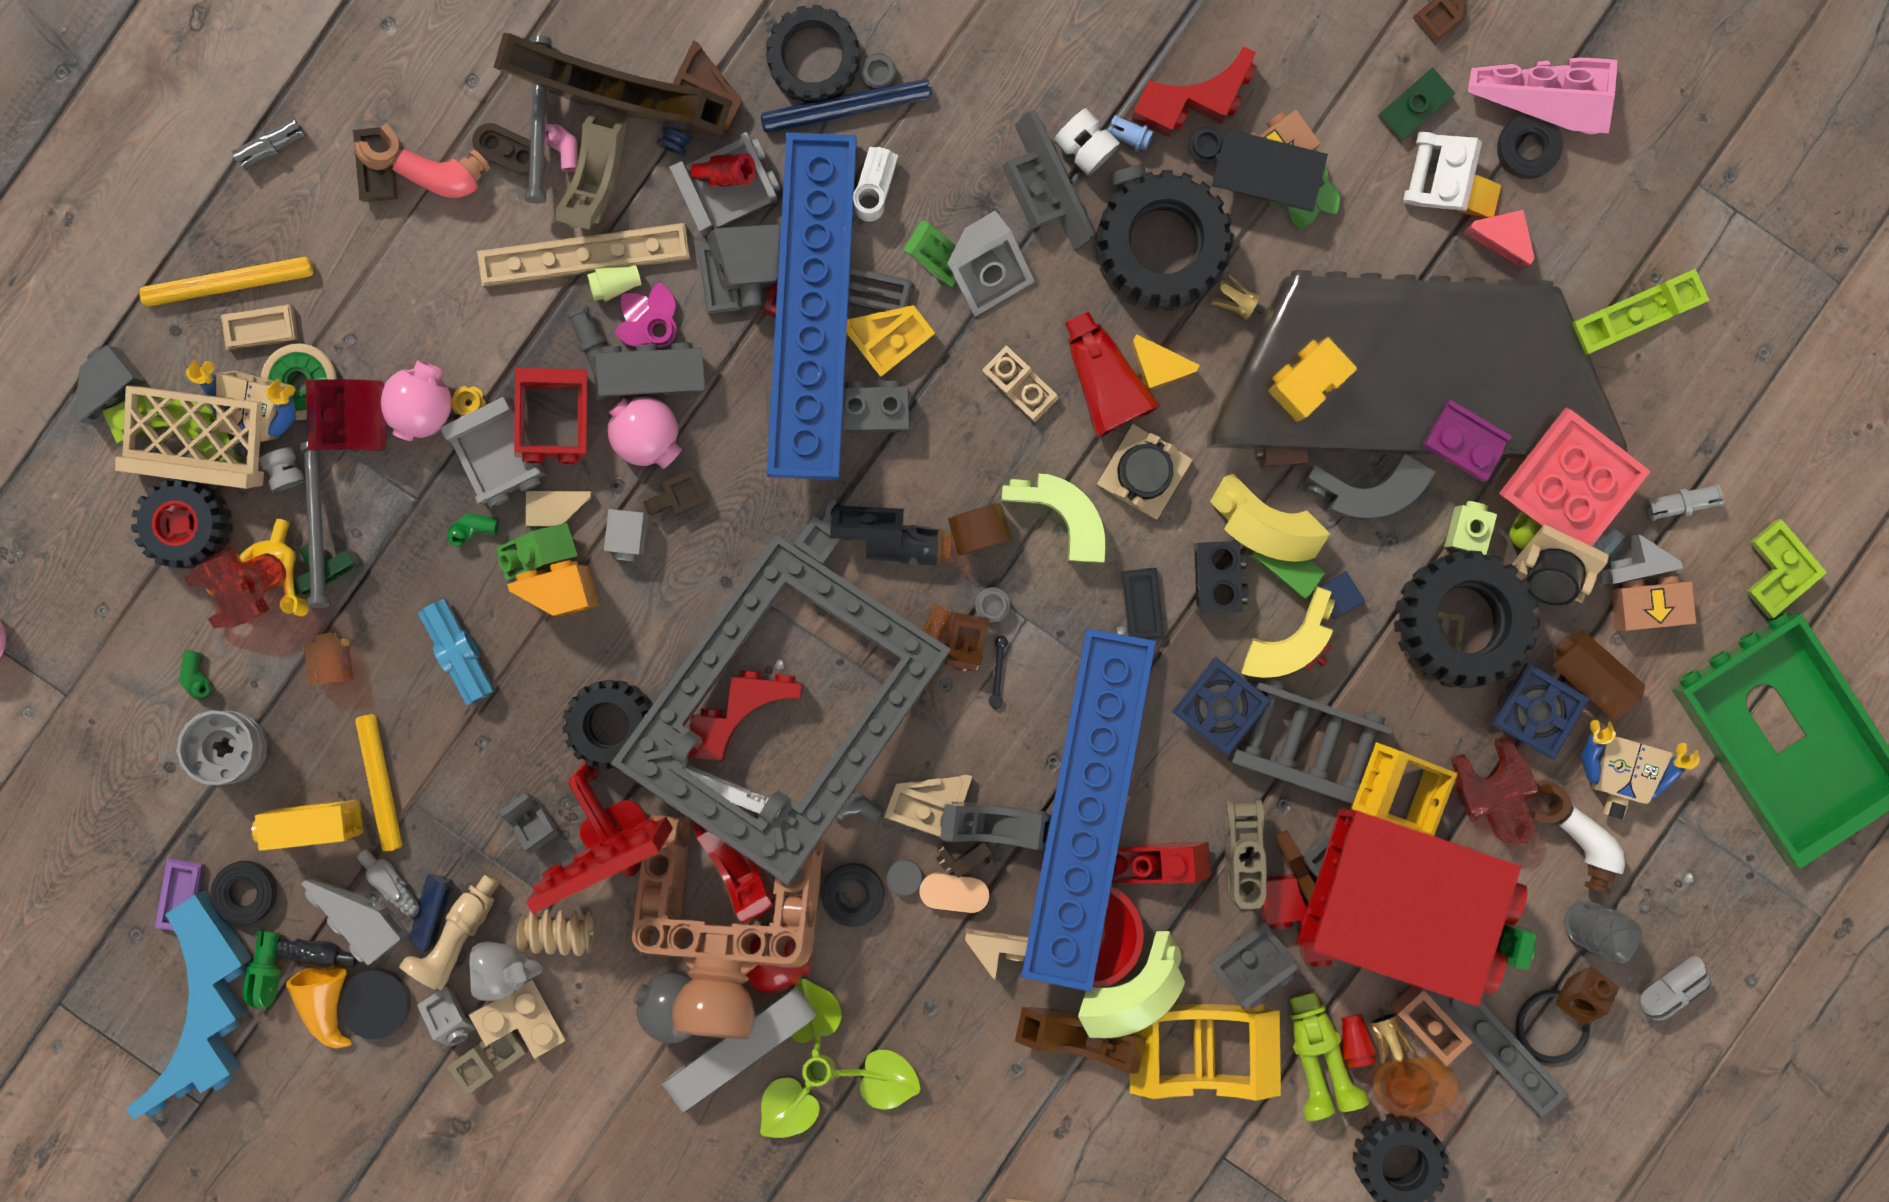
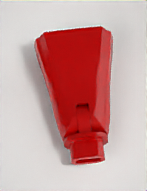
[1065,312,1160,437]

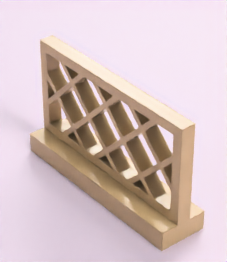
[115,385,264,489]

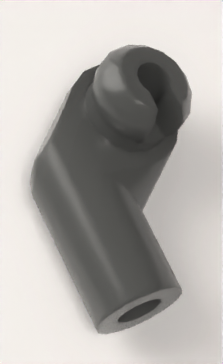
[835,792,884,824]

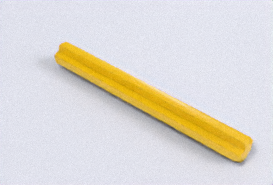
[139,257,313,307]

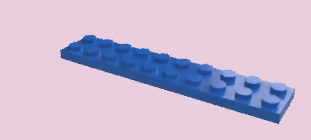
[767,133,857,480]
[1021,628,1156,992]

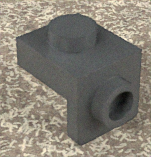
[499,793,559,854]

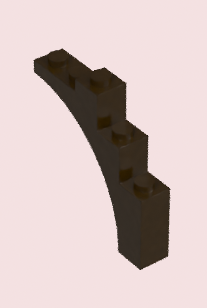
[493,33,732,136]

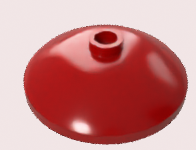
[1093,886,1144,988]

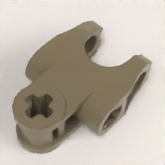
[1224,799,1267,909]

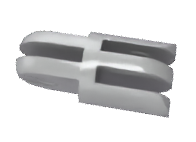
[1639,956,1714,1021]

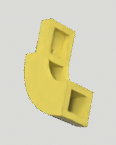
[1210,474,1330,562]
[1241,586,1335,678]

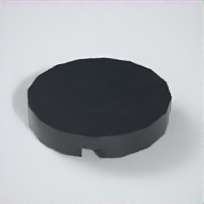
[339,968,411,1039]

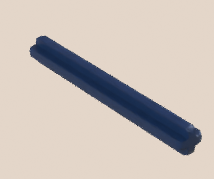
[760,79,932,133]

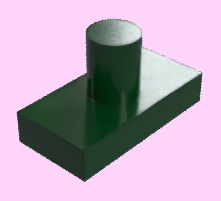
[293,544,363,598]

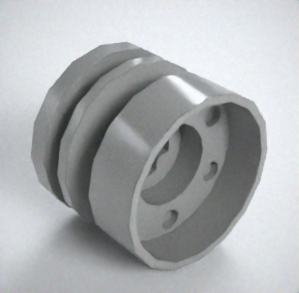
[177,710,268,785]

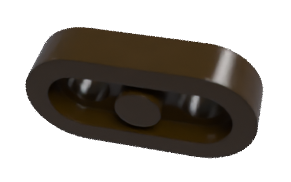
[472,123,530,176]

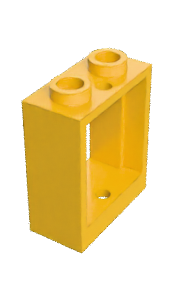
[1351,742,1458,836]
[252,799,364,851]

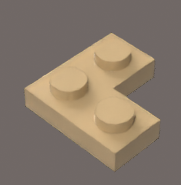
[468,979,566,1059]

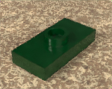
[1378,67,1455,142]

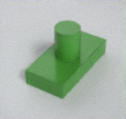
[903,220,956,288]

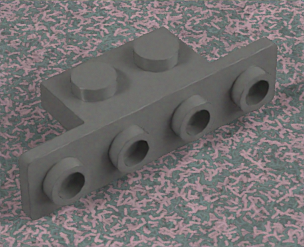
[1002,110,1095,249]

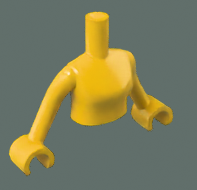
[206,518,309,617]

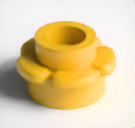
[452,386,486,417]

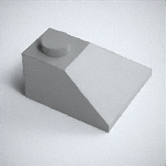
[947,211,1035,317]

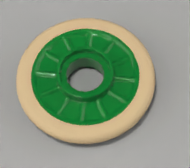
[261,344,337,420]

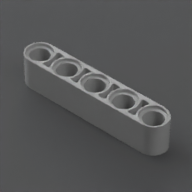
[661,986,817,1112]

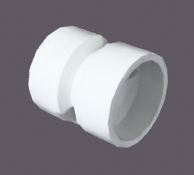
[1054,108,1120,176]

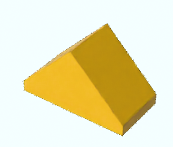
[1131,334,1200,390]

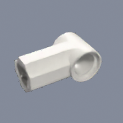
[853,147,899,222]

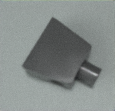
[707,224,780,309]

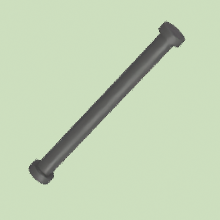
[525,36,552,204]
[300,441,330,608]

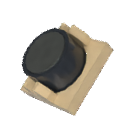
[1096,424,1193,520]
[1512,524,1609,606]

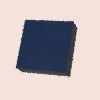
[1320,571,1365,619]

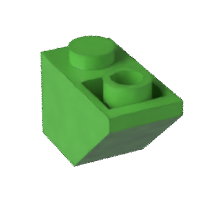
[496,523,578,581]

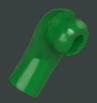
[447,513,499,547]
[179,650,212,700]

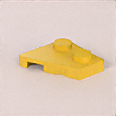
[847,305,936,377]

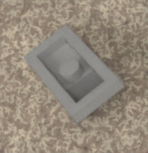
[1600,535,1683,584]

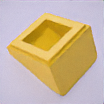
[1458,175,1501,218]

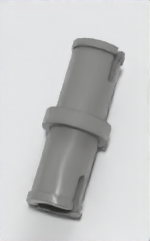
[1646,484,1724,521]

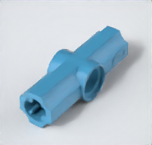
[418,599,495,706]

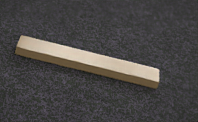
[477,223,691,287]

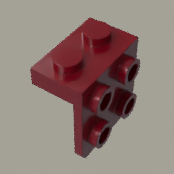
[306,379,387,451]

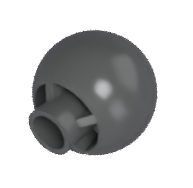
[633,972,692,1043]

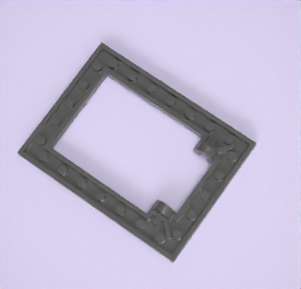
[611,535,951,886]

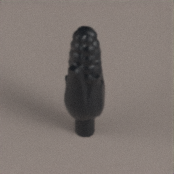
[276,938,358,970]

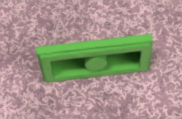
[1249,550,1326,599]

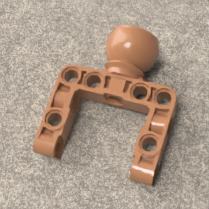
[632,815,824,1039]

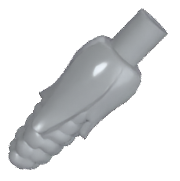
[356,849,420,917]

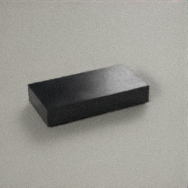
[1121,567,1164,639]

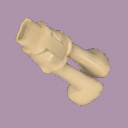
[399,874,500,991]

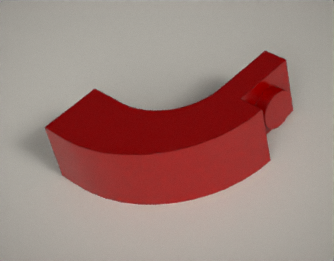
[692,821,775,924]

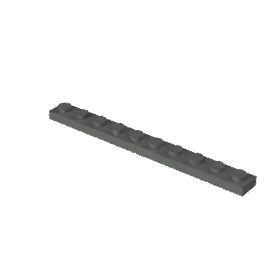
[1302,835,1568,1118]

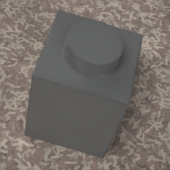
[74,345,147,425]

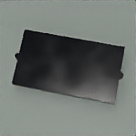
[1211,128,1328,212]

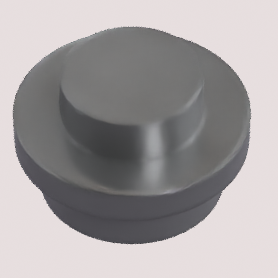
[975,587,1010,622]

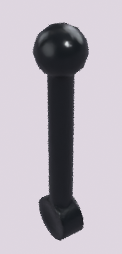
[989,635,1008,708]

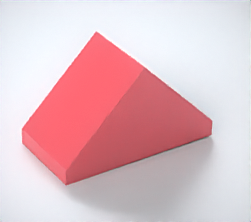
[1463,210,1535,270]

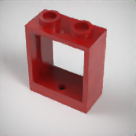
[514,368,587,464]

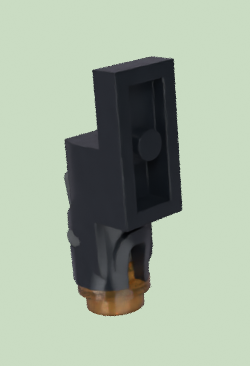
[830,505,952,567]

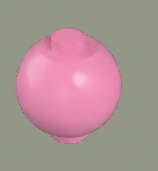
[381,360,452,441]
[608,396,682,469]

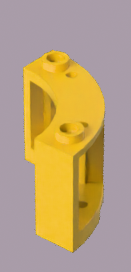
[1130,1002,1281,1101]

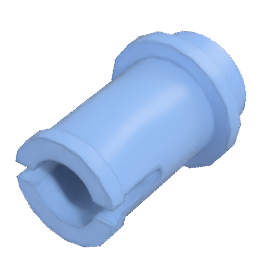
[1108,115,1154,152]

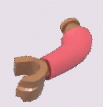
[354,123,490,199]

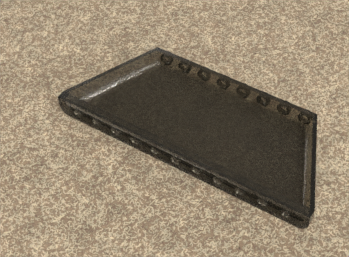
[1207,270,1627,459]

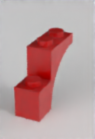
[1131,46,1257,137]
[687,670,804,761]
[1260,874,1347,967]

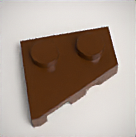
[672,40,743,134]

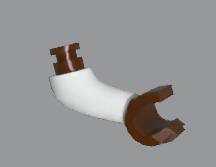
[1527,780,1625,894]

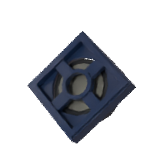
[1171,657,1272,756]
[1490,663,1590,760]

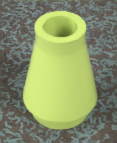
[587,265,641,303]

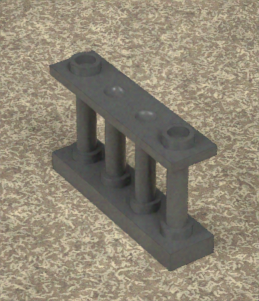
[1228,678,1394,804]

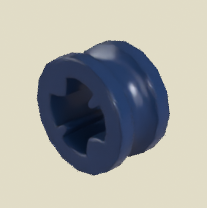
[656,126,692,156]

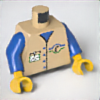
[186,360,297,457]
[1581,720,1700,820]

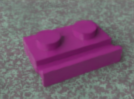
[1422,400,1512,482]

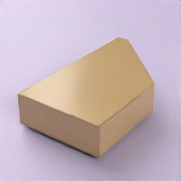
[526,491,593,527]

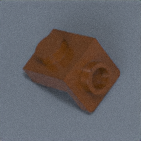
[945,612,989,672]

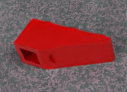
[1112,842,1211,883]

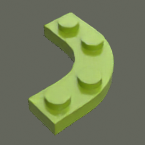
[102,395,244,464]

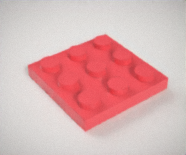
[1499,407,1651,547]

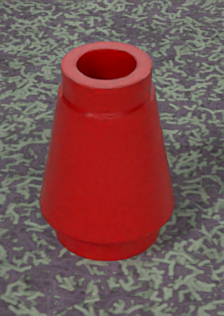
[1341,1014,1378,1068]

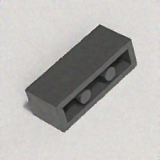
[593,342,705,400]

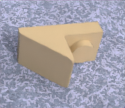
[965,928,1029,980]

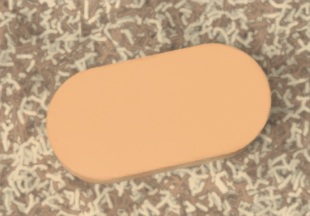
[919,872,989,913]

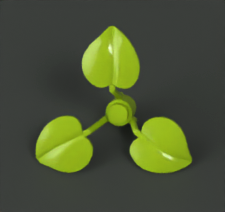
[760,978,921,1138]

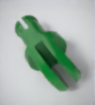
[243,931,282,1009]

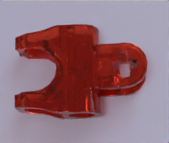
[182,547,286,628]
[1451,735,1539,846]

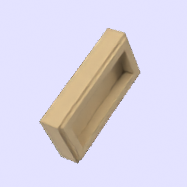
[221,305,298,351]

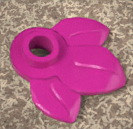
[614,282,678,348]

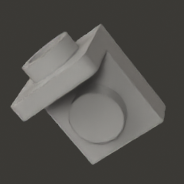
[417,986,476,1046]

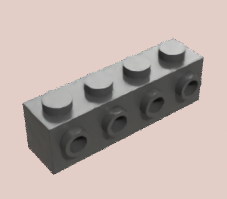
[767,381,910,433]

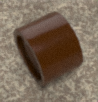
[948,502,1013,556]

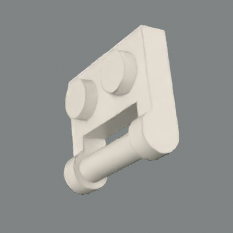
[1403,132,1482,211]

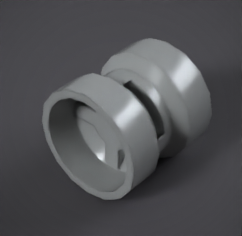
[259,447,305,493]

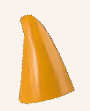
[286,966,353,1049]

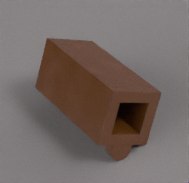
[1552,629,1645,722]

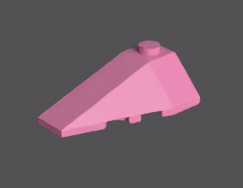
[1468,57,1618,135]

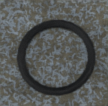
[1516,990,1590,1064]

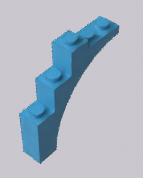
[126,889,253,1120]

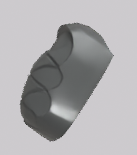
[1563,901,1642,964]

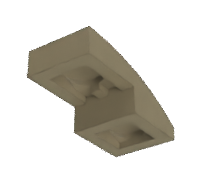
[447,1029,529,1096]

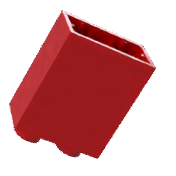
[1296,809,1527,1007]

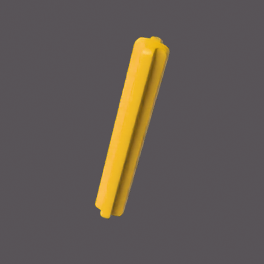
[355,714,402,852]

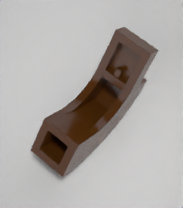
[1015,1007,1146,1074]

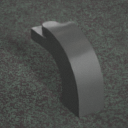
[1303,453,1435,520]
[940,801,1052,850]

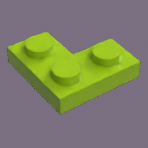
[1746,519,1827,618]

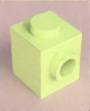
[1444,501,1497,556]

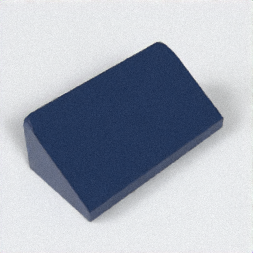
[409,874,453,952]

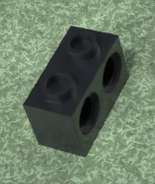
[1194,541,1248,613]

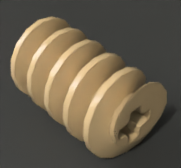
[517,909,594,956]

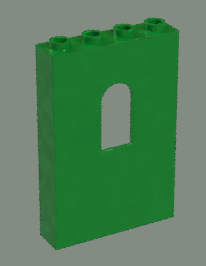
[1672,612,1889,869]

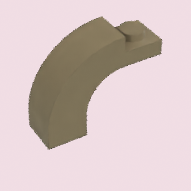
[555,108,627,230]

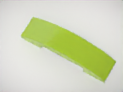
[1572,268,1710,355]

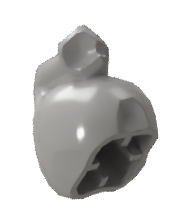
[470,941,543,1001]

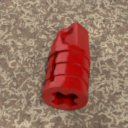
[691,153,756,188]

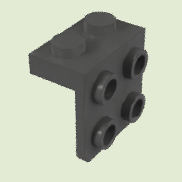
[1208,922,1300,1009]

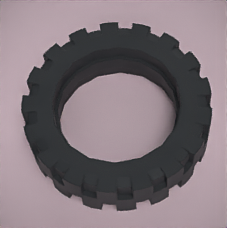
[766,5,860,103]

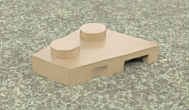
[884,775,973,837]

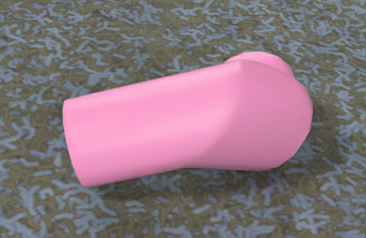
[545,124,578,172]

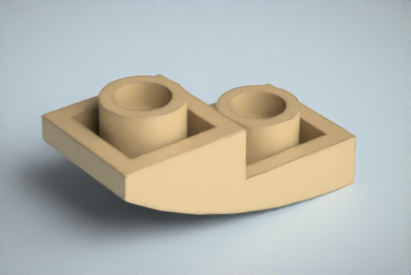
[982,345,1059,423]

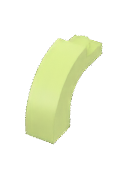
[1001,473,1105,563]
[1078,931,1185,1038]

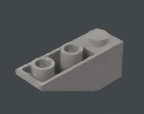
[301,876,409,965]

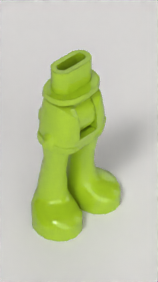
[1289,991,1370,1121]

